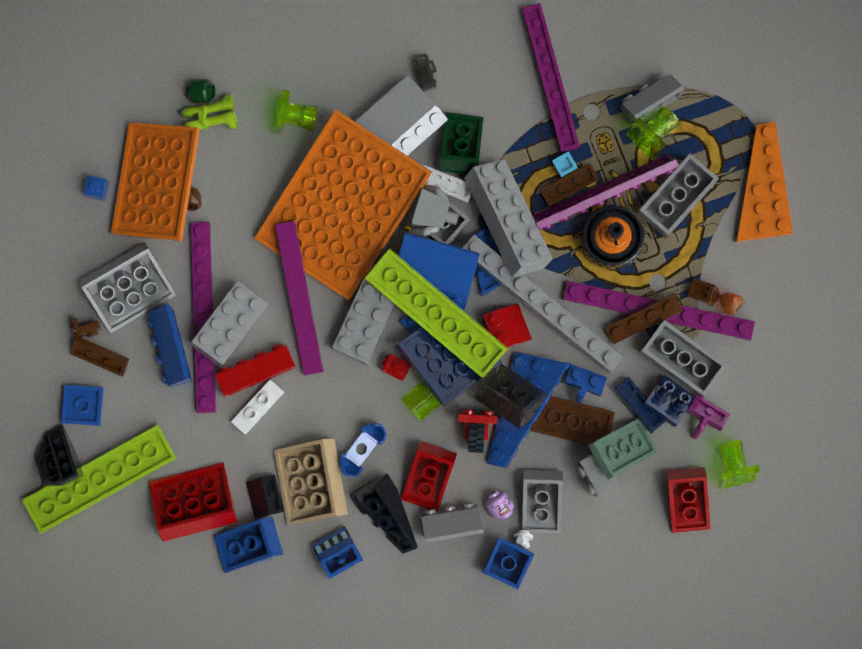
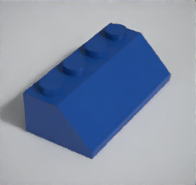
[147,304,193,388]

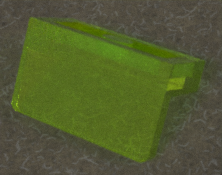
[402,382,441,422]

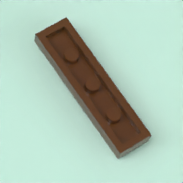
[605,293,683,344]

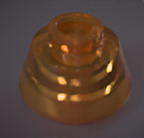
[719,293,745,315]

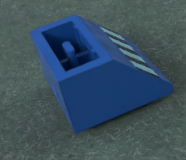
[311,526,364,579]

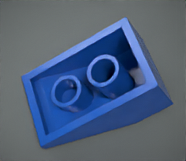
[214,517,284,573]

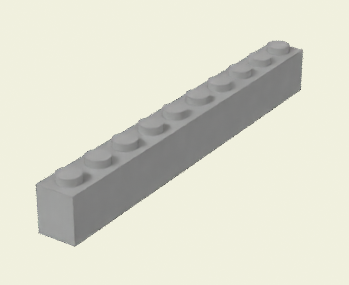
[463,235,623,373]

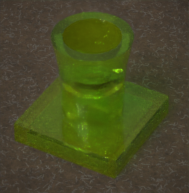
[272,90,317,134]
[627,107,679,160]
[716,440,761,490]

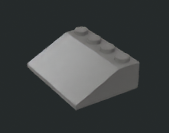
[355,75,448,156]
[79,242,176,334]

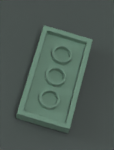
[588,419,658,480]

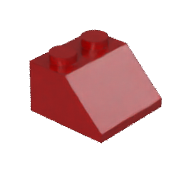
[483,304,532,349]

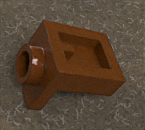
[687,278,720,307]

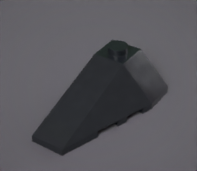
[350,473,418,554]

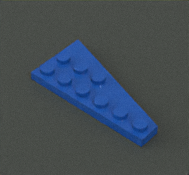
[487,352,570,468]

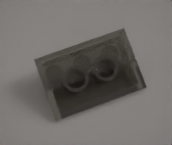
[474,364,547,429]

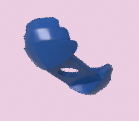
[339,423,387,477]

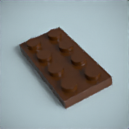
[531,396,615,445]

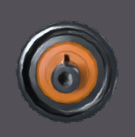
[580,205,645,270]

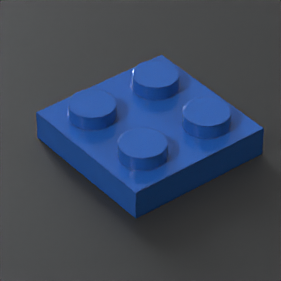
[61,385,104,426]

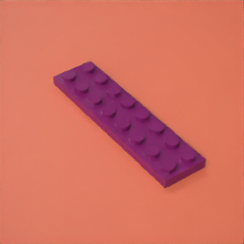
[532,154,679,230]

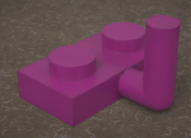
[687,395,730,439]

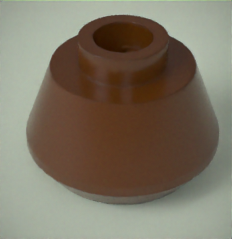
[187,187,202,211]

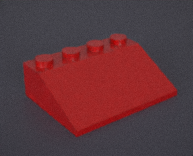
[149,463,238,542]

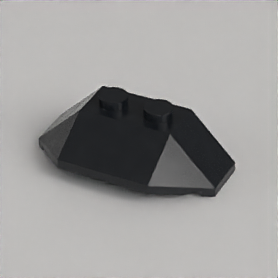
[35,424,84,486]

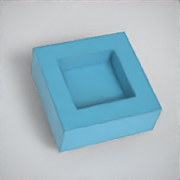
[552,151,578,178]

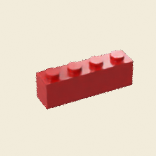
[215,344,296,397]

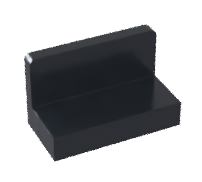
[246,474,284,519]

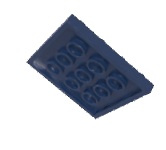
[396,327,502,407]

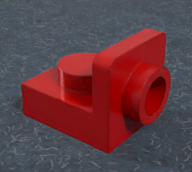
[381,353,411,382]

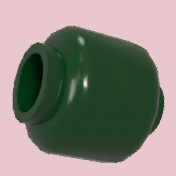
[186,79,216,103]

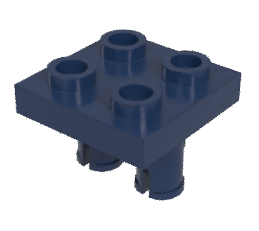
[643,375,695,428]

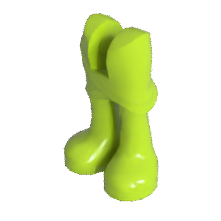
[181,94,238,130]

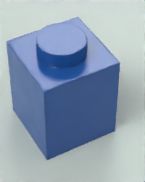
[83,176,109,201]

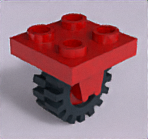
[458,409,498,453]

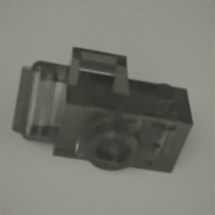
[413,53,437,92]

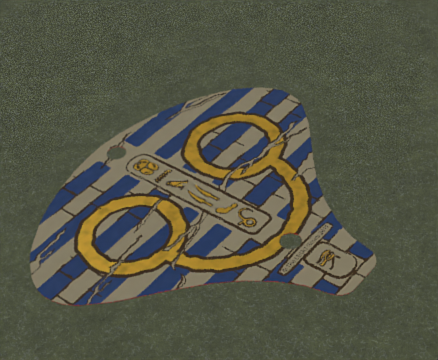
[477,85,755,339]

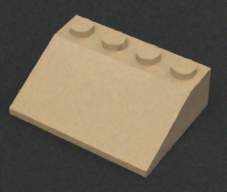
[274,438,348,526]

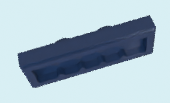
[614,377,666,434]

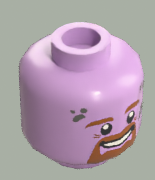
[485,490,514,520]

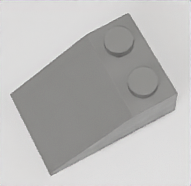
[522,470,563,534]

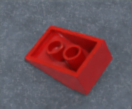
[401,441,458,512]
[666,467,711,533]

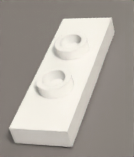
[423,165,472,203]
[231,380,285,435]

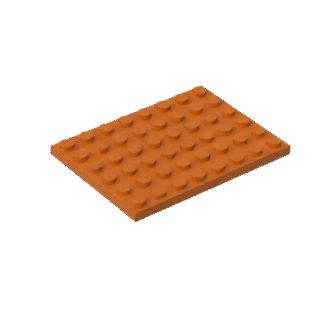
[254,109,433,301]

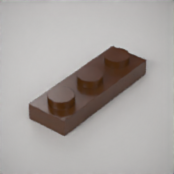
[540,163,599,207]
[71,336,129,377]

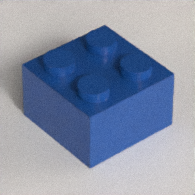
[483,537,535,590]

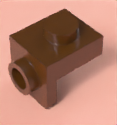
[70,317,102,338]

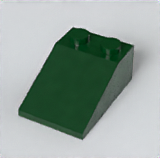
[438,112,484,175]

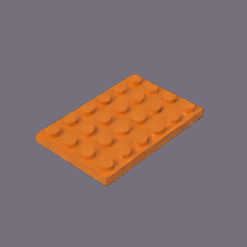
[111,122,200,242]

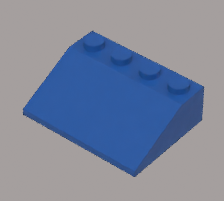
[399,232,480,311]

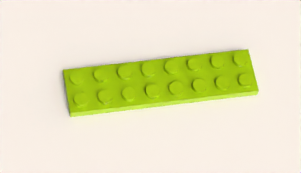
[365,249,508,378]
[22,425,177,534]

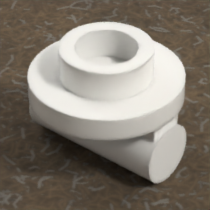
[514,530,533,549]

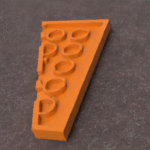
[736,122,793,242]

